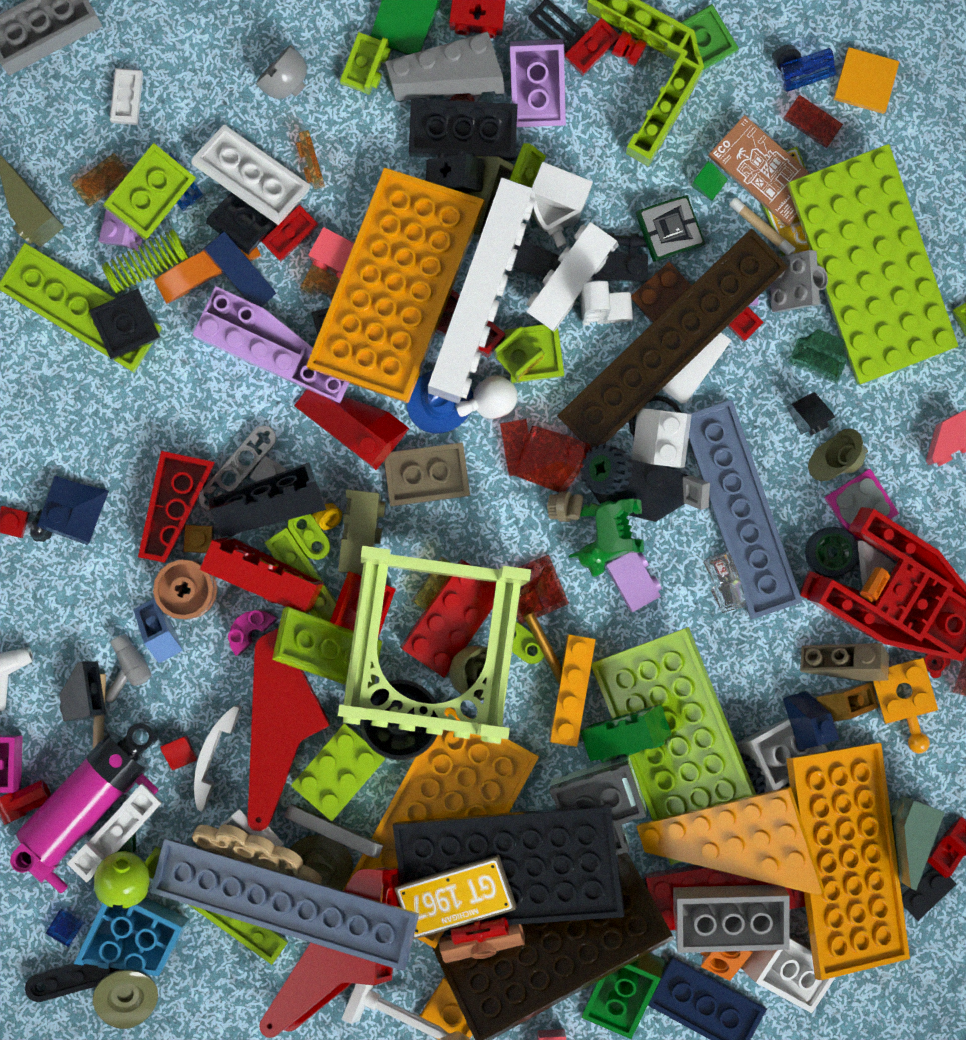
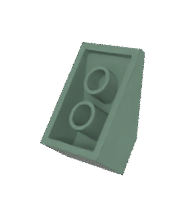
[891,795,945,890]

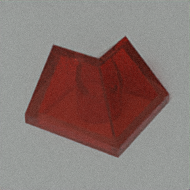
[517,555,569,624]

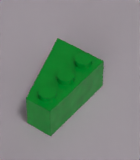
[580,704,672,763]

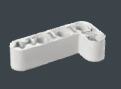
[580,281,633,325]

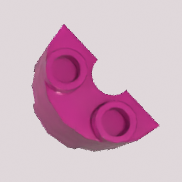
[228,610,279,656]

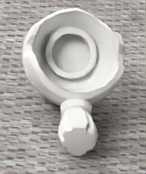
[455,375,518,419]

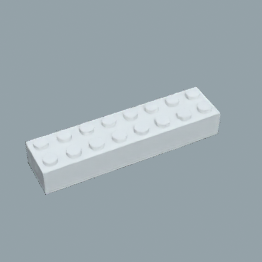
[428,178,535,404]

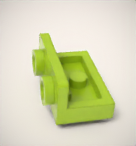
[340,32,391,95]

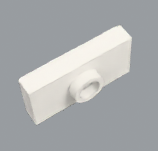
[110,68,143,125]

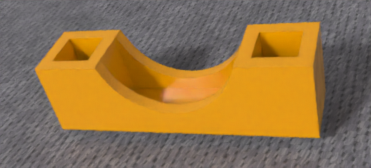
[549,634,596,747]

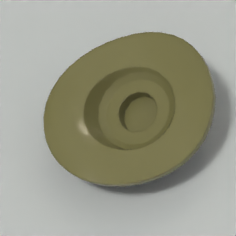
[289,835,353,890]
[92,969,158,1029]

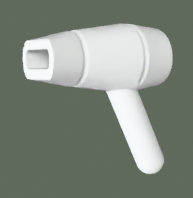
[0,647,34,711]

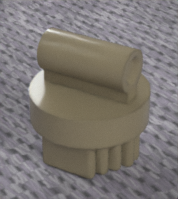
[547,492,584,522]

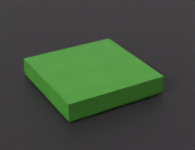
[680,4,739,71]

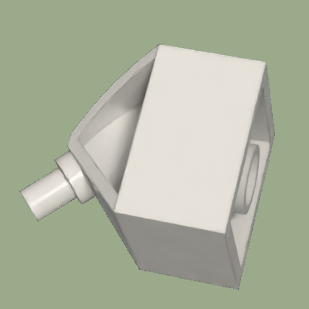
[531,162,593,248]

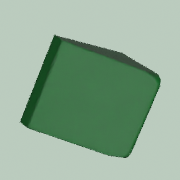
[691,161,728,201]

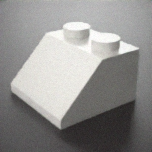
[631,408,692,468]

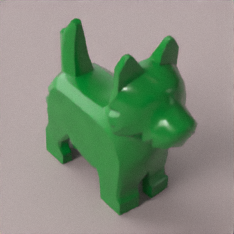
[569,499,644,577]

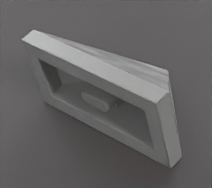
[857,541,896,587]

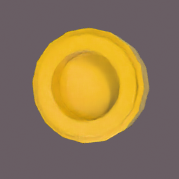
[312,503,343,530]

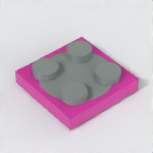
[824,468,899,541]

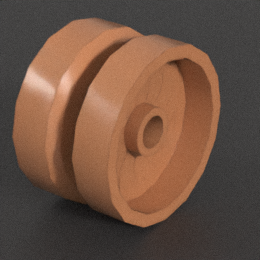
[153,560,218,619]

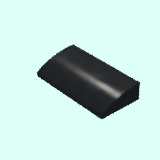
[409,99,518,161]

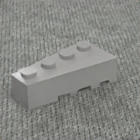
[385,32,505,101]

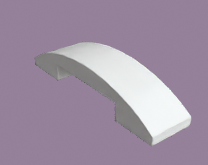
[194,705,242,811]
[67,783,162,883]

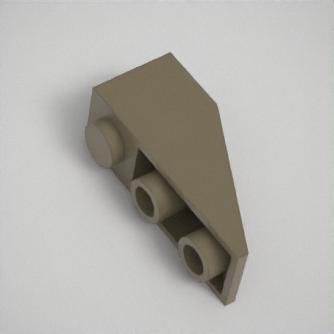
[800,643,889,681]

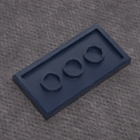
[648,955,767,1040]

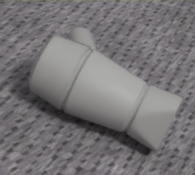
[105,634,152,703]

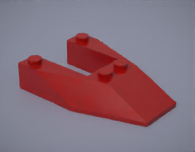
[807,507,966,661]

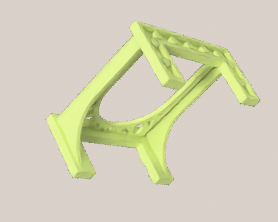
[338,546,531,744]

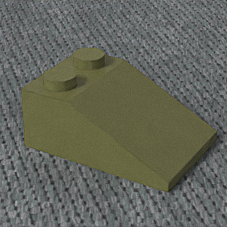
[0,155,64,248]

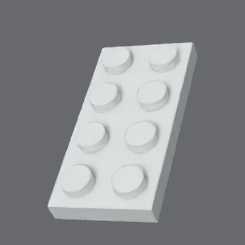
[191,125,311,225]

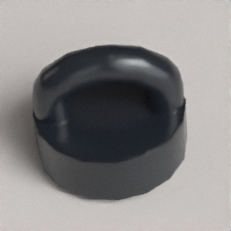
[772,44,802,73]

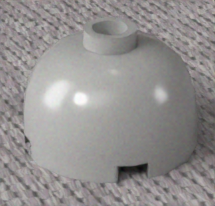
[255,45,307,99]

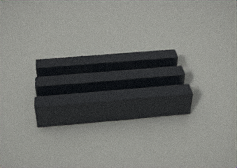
[528,0,585,53]

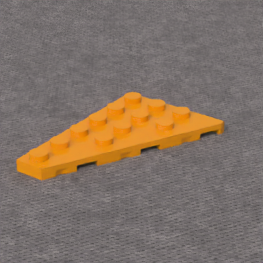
[636,786,825,895]

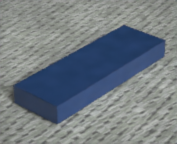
[203,231,277,307]

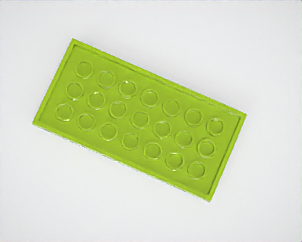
[787,144,959,385]
[591,627,756,865]

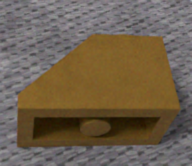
[816,682,878,722]

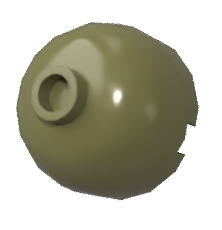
[449,645,487,701]

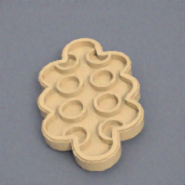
[192,825,322,884]

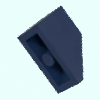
[783,691,839,750]

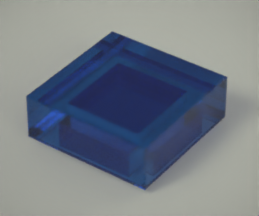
[45,909,85,948]

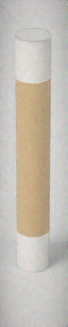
[729,198,796,255]

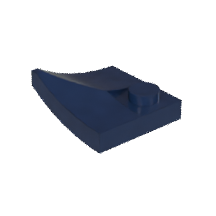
[36,475,109,545]

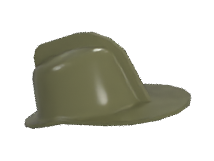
[808,428,868,481]

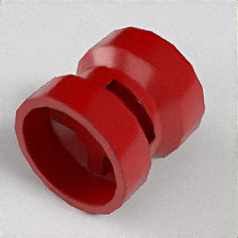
[611,30,647,67]

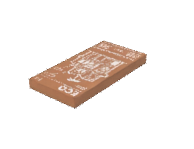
[708,115,811,227]

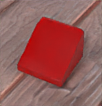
[160,735,198,771]

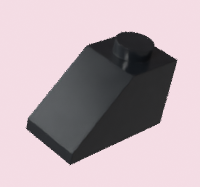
[59,661,106,721]

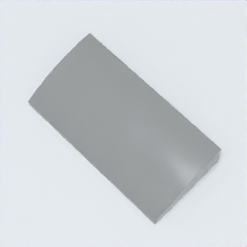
[0,0,102,76]

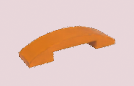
[154,247,261,304]
[860,567,890,605]

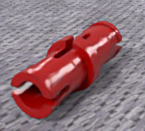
[451,917,509,945]

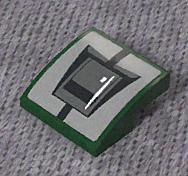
[635,195,706,262]

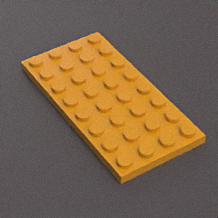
[306,167,485,403]
[343,707,539,948]
[786,742,910,981]

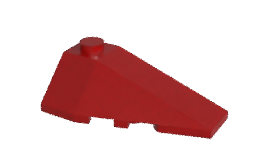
[294,390,409,470]

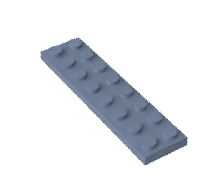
[688,400,802,620]

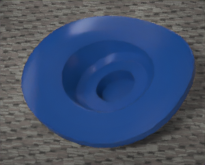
[407,370,473,434]

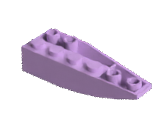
[193,286,349,403]

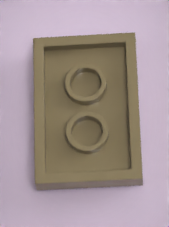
[384,443,470,507]

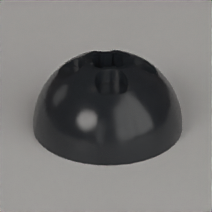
[360,680,438,760]

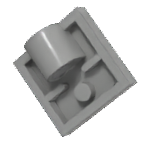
[770,250,828,313]

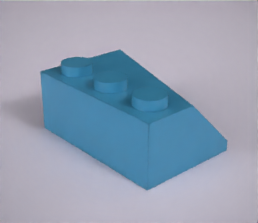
[74,897,189,976]

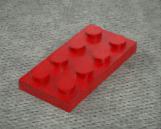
[400,559,496,678]

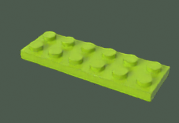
[0,243,162,373]

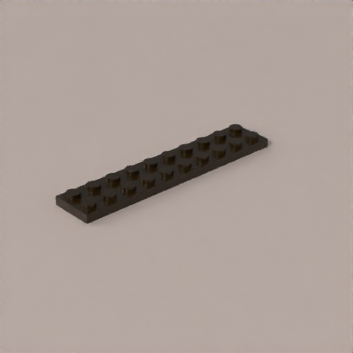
[557,228,788,452]

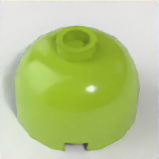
[94,851,150,908]

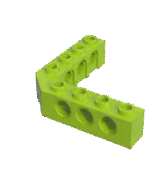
[587,0,704,167]

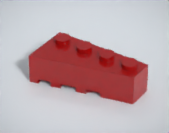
[138,451,215,563]

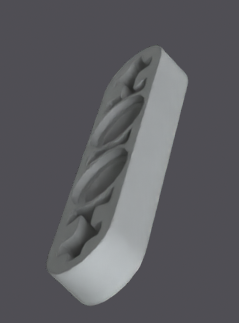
[199,425,277,511]
[284,803,384,858]

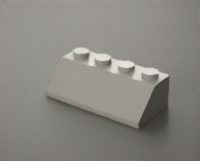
[673,885,790,953]

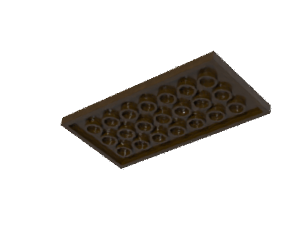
[432,852,675,1040]

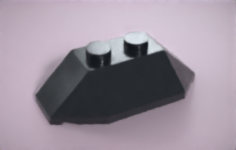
[585,459,688,522]

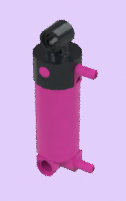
[10,721,158,893]

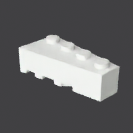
[526,222,619,332]

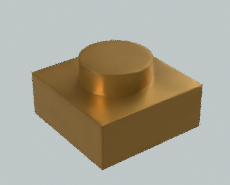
[184,525,213,553]

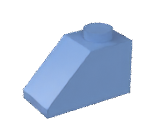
[133,598,183,663]

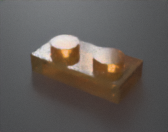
[296,130,325,190]
[72,153,129,208]

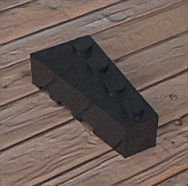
[208,462,326,537]

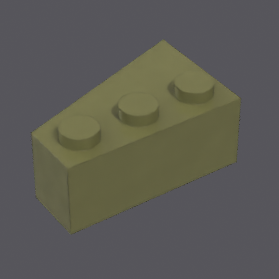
[338,489,386,575]

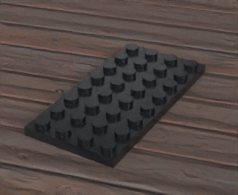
[393,804,625,927]

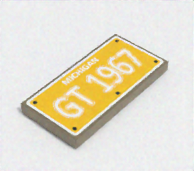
[395,855,517,940]

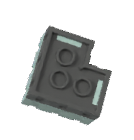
[549,755,646,855]

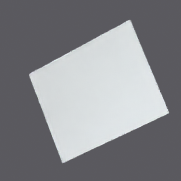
[662,333,732,403]

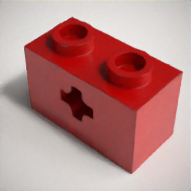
[450,0,506,39]

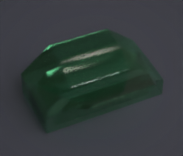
[787,329,847,384]

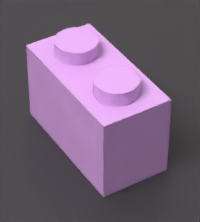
[605,552,662,612]

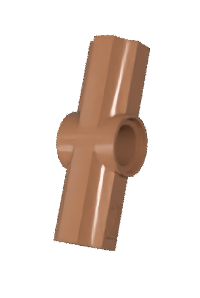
[439,924,525,963]

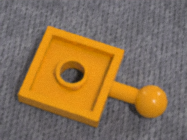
[873,658,938,754]

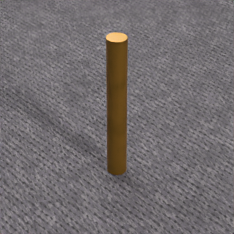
[523,610,562,684]

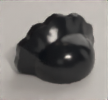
[30,509,52,542]

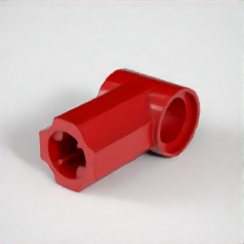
[0,779,51,825]

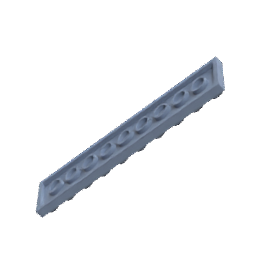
[150,839,419,971]

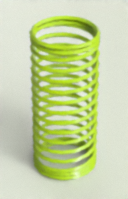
[101,229,189,295]

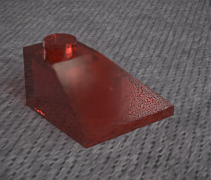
[514,425,591,493]

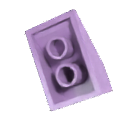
[510,39,566,127]

